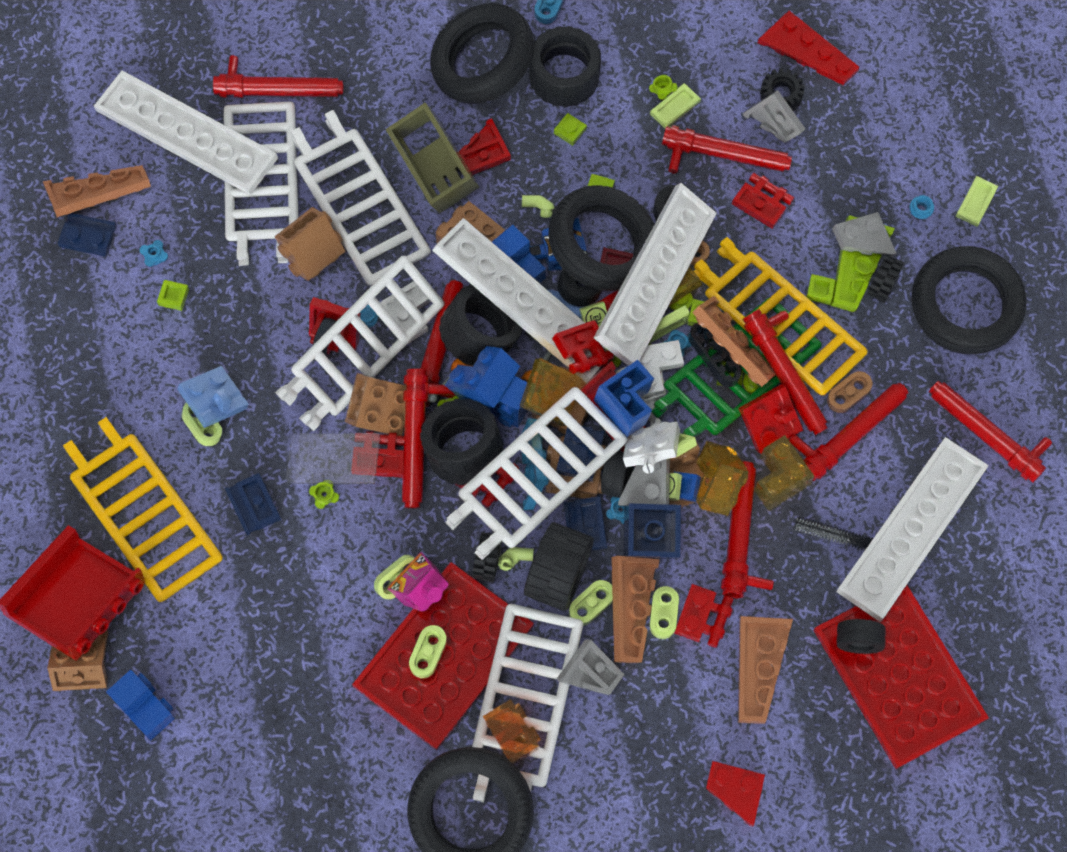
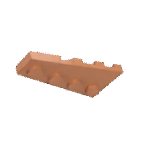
[43,165,151,217]
[692,295,776,387]
[612,556,660,663]
[738,616,793,724]

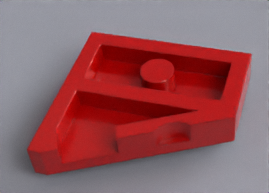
[459,118,511,175]
[706,761,765,827]

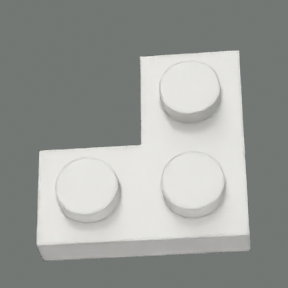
[380,281,431,344]
[639,340,684,398]

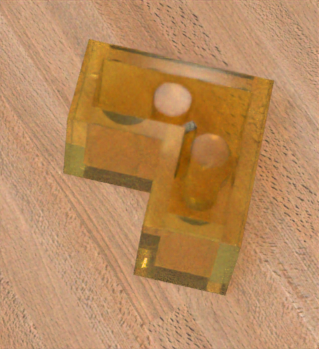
[754,435,815,511]
[696,441,749,516]

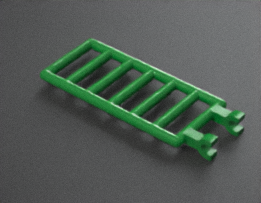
[651,297,822,439]

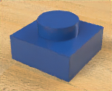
[674,471,701,502]

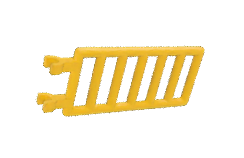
[691,237,868,395]
[63,417,223,602]

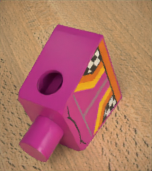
[387,552,449,612]

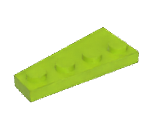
[831,215,895,312]

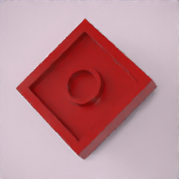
[738,385,803,454]

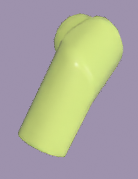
[522,195,554,218]
[498,547,534,571]

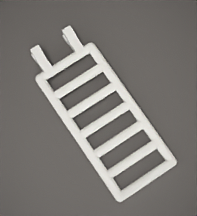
[224,102,298,266]
[291,110,431,286]
[275,256,444,431]
[446,387,627,560]
[472,604,583,802]

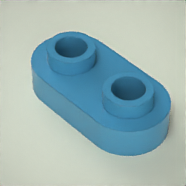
[534,0,564,24]

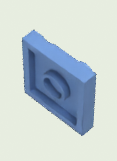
[177,366,249,428]

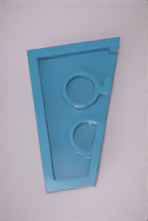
[521,418,549,510]

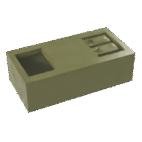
[386,102,480,213]

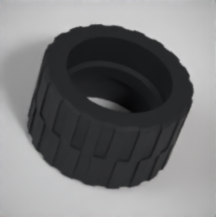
[529,26,601,107]
[439,284,523,366]
[420,398,504,485]
[524,522,594,611]

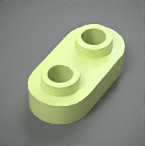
[182,403,222,446]
[374,555,415,599]
[569,580,613,626]
[650,586,679,639]
[409,625,447,678]

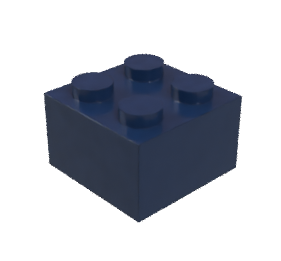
[624,503,681,559]

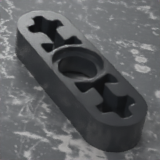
[688,323,742,387]

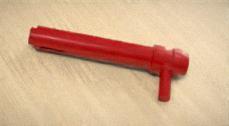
[213,55,343,98]
[662,125,792,173]
[420,280,464,407]
[742,309,828,435]
[402,369,454,508]
[929,381,1052,483]
[789,383,908,481]
[721,461,774,599]

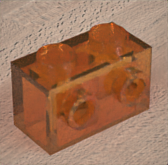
[483,699,541,764]

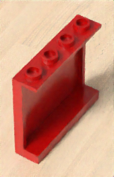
[0,525,145,661]

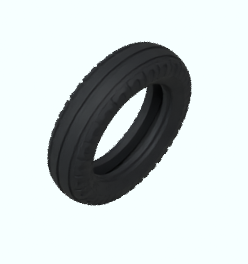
[430,3,534,104]
[548,185,655,291]
[911,246,1026,354]
[407,747,534,852]

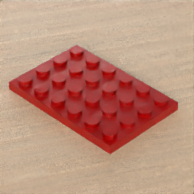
[352,562,534,751]
[813,585,989,769]

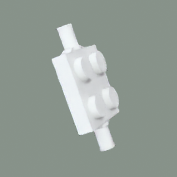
[623,418,680,474]

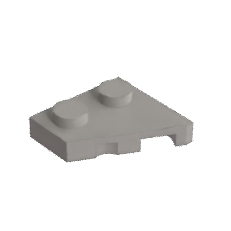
[743,90,805,143]
[832,212,897,257]
[618,458,670,506]
[557,639,624,695]

